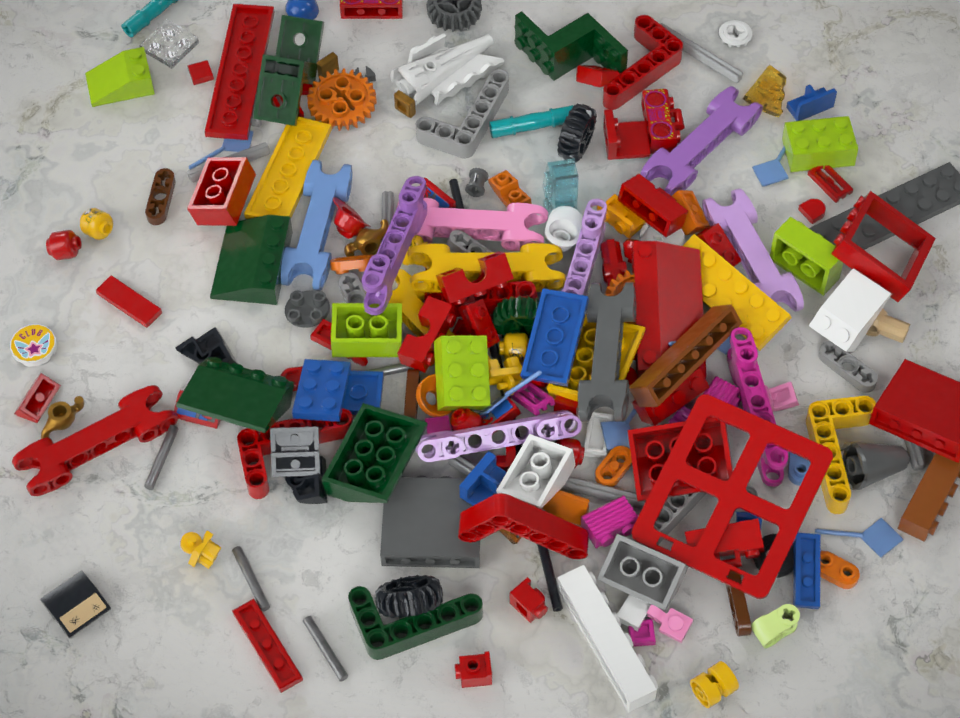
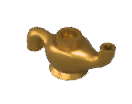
[344,219,389,257]
[41,396,84,439]

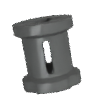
[465,168,489,197]

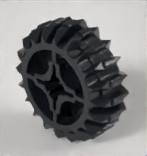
[557,103,597,163]
[375,575,443,618]

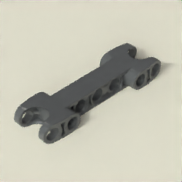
[578,282,637,422]

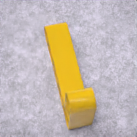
[806,396,876,514]

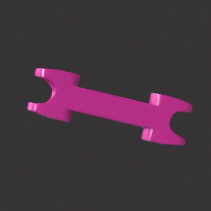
[727,327,788,487]

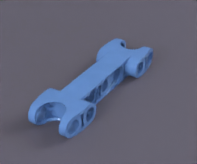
[281,160,352,290]

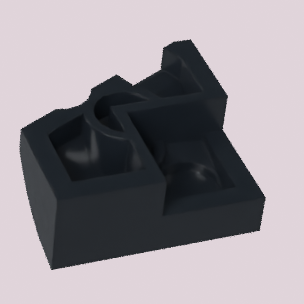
[175,327,238,364]
[285,456,327,504]

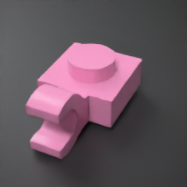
[647,604,693,643]

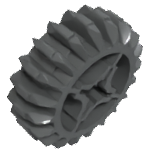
[426,0,482,32]

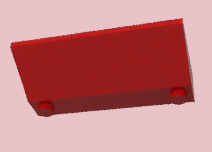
[631,241,707,379]

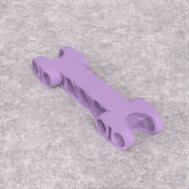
[702,188,804,312]
[561,199,607,296]
[415,410,582,462]

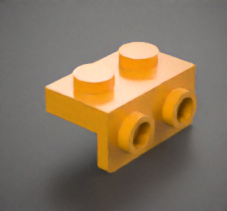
[597,194,646,239]

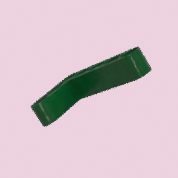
[348,586,483,660]

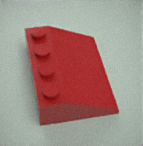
[628,417,733,502]

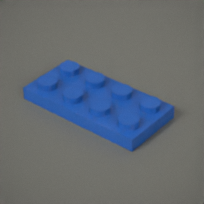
[520,288,589,387]

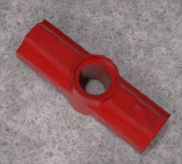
[600,239,627,286]

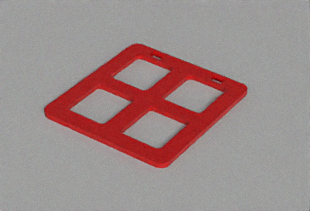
[631,394,833,599]

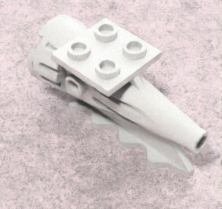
[390,33,505,106]

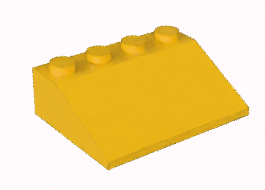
[547,314,646,402]

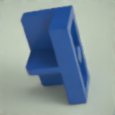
[786,84,837,121]
[459,451,507,506]

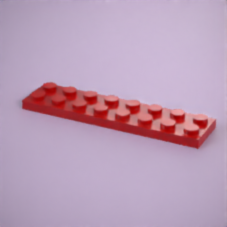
[205,4,275,140]

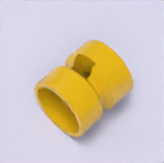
[690,661,739,708]

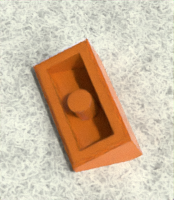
[672,190,710,235]
[542,490,590,526]

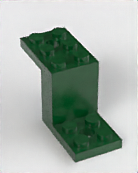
[514,11,628,81]
[253,15,324,126]

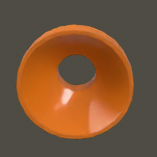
[416,374,452,417]

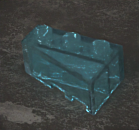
[542,159,579,215]

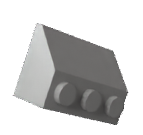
[597,534,689,611]

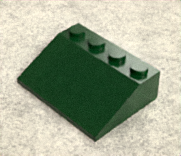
[210,215,293,305]
[176,357,294,433]
[322,403,428,503]

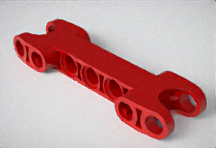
[12,385,178,496]

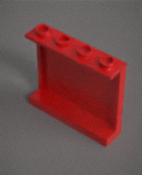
[869,359,960,463]

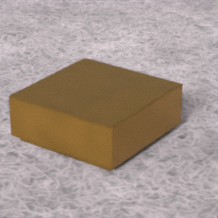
[317,52,339,78]
[394,90,416,118]

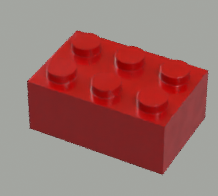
[187,157,256,226]

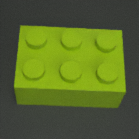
[782,116,858,172]
[770,216,843,296]
[331,303,402,357]
[434,336,491,411]

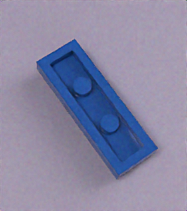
[793,533,820,609]

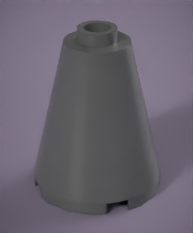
[840,442,910,490]

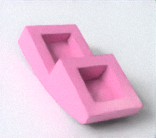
[753,381,799,412]

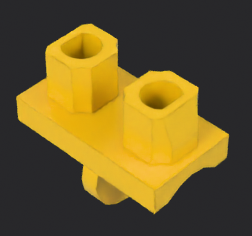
[488,356,523,395]
[180,530,221,569]

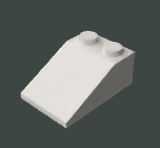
[809,268,892,352]
[496,434,576,509]

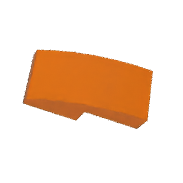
[488,170,532,207]

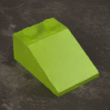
[85,47,155,107]

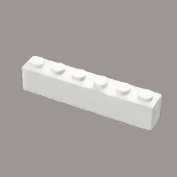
[557,565,658,713]

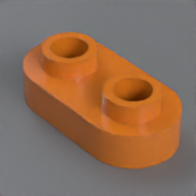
[330,254,374,274]
[595,446,632,487]
[820,551,860,589]

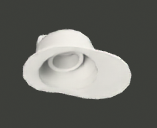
[545,206,583,254]

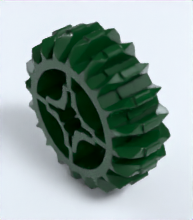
[492,295,539,338]

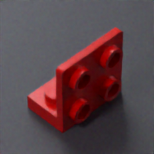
[603,109,651,160]

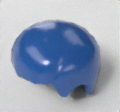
[285,0,319,20]

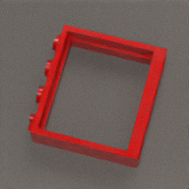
[831,191,936,302]

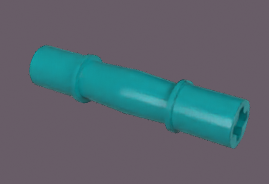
[121,0,178,37]
[489,105,573,138]

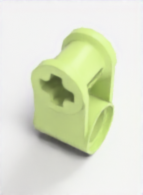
[751,604,800,648]

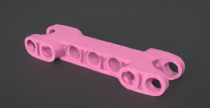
[397,198,548,251]

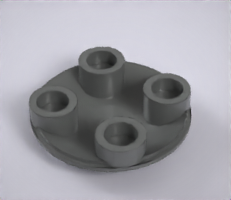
[285,290,330,328]

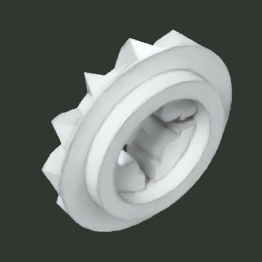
[719,20,752,48]

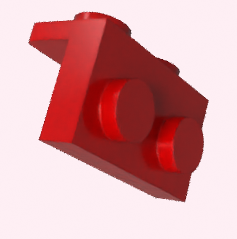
[458,298,500,348]

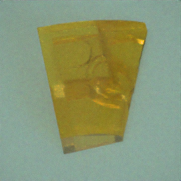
[743,65,786,117]

